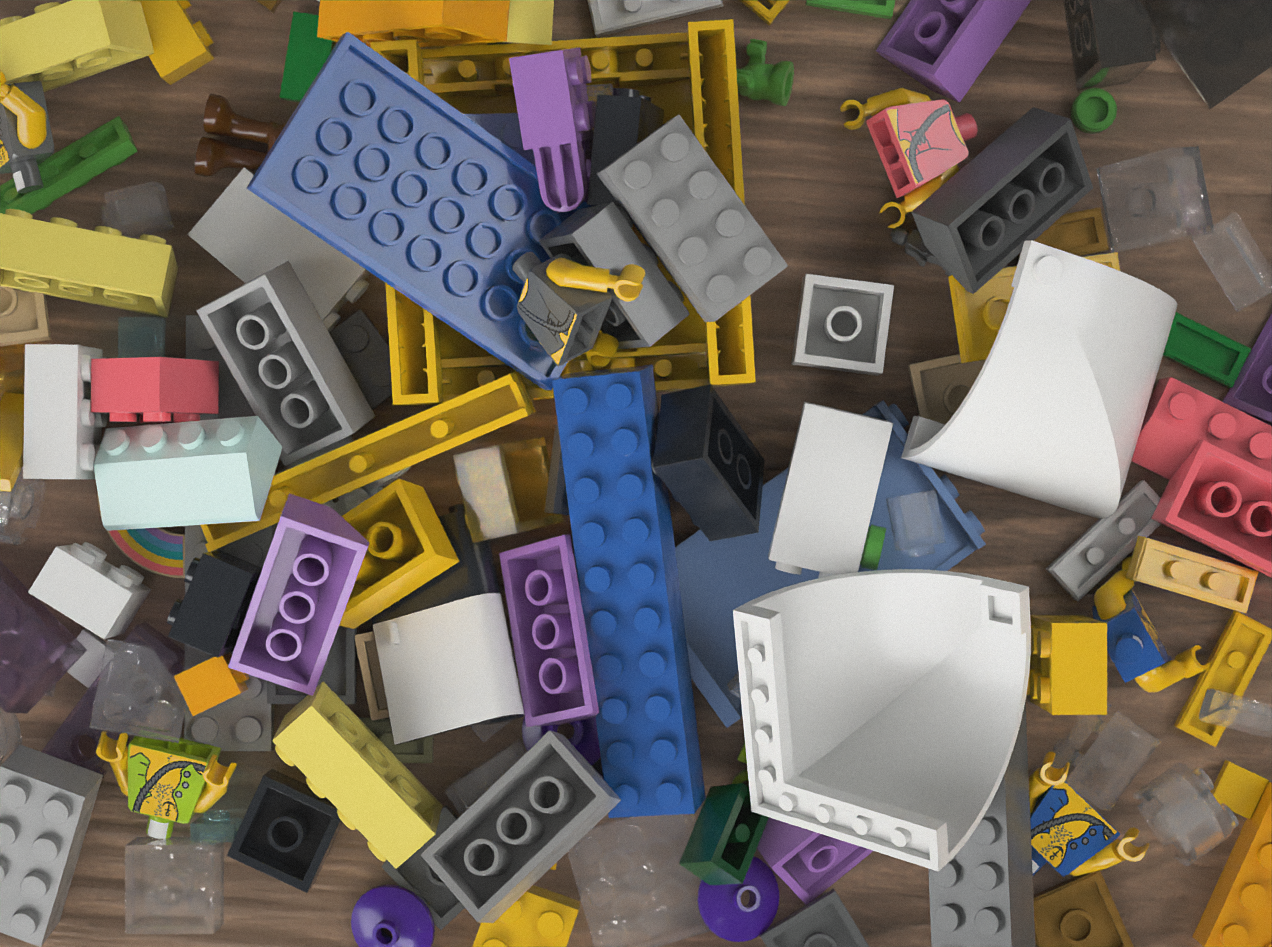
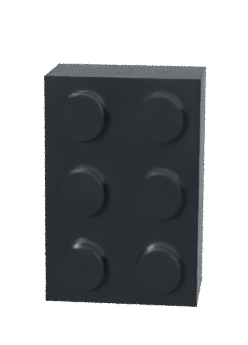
[651,384,765,541]

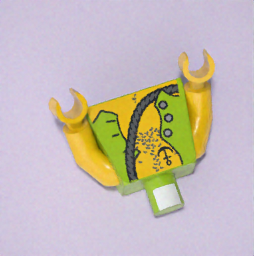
[96,729,237,839]

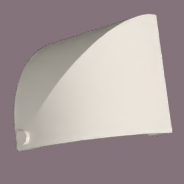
[901,240,1177,519]
[733,569,1031,871]

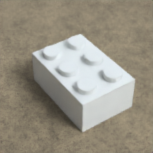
[23,344,108,479]

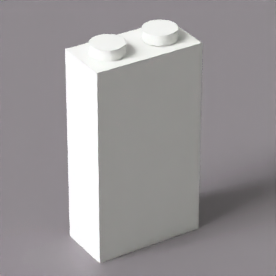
[188,167,370,332]
[768,401,893,578]

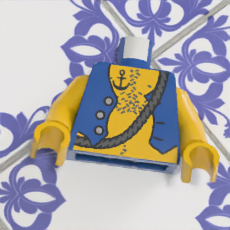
[1092,556,1210,692]
[1029,752,1149,877]

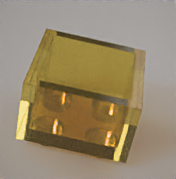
[453,436,563,543]

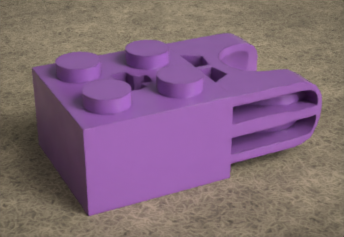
[509,47,596,212]

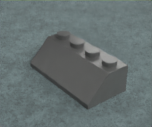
[912,107,1093,294]

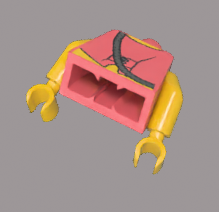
[840,88,978,228]

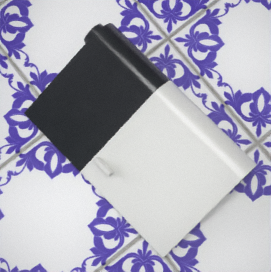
[372,503,525,745]

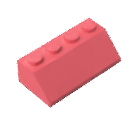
[1131,377,1272,480]
[1151,440,1272,578]

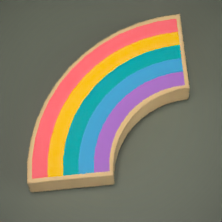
[97,493,185,578]

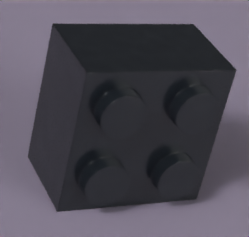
[167,550,262,658]
[227,769,343,893]

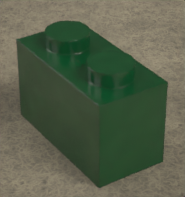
[679,783,769,885]

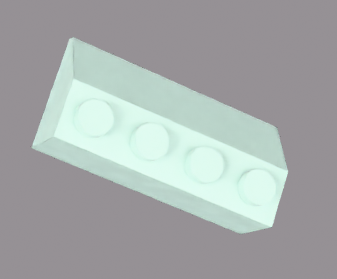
[93,416,283,531]

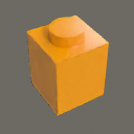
[174,653,249,716]

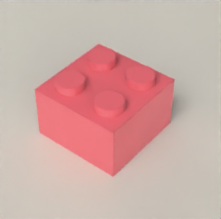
[91,357,219,423]

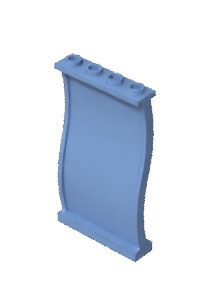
[675,400,986,728]

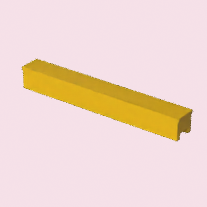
[200,371,536,552]

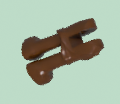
[194,93,285,177]

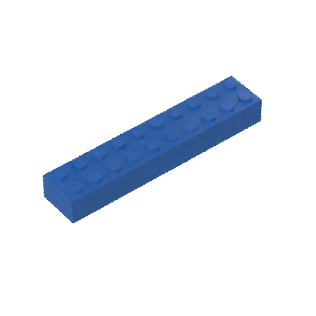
[552,365,706,818]

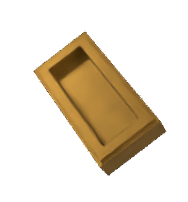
[1018,207,1109,258]

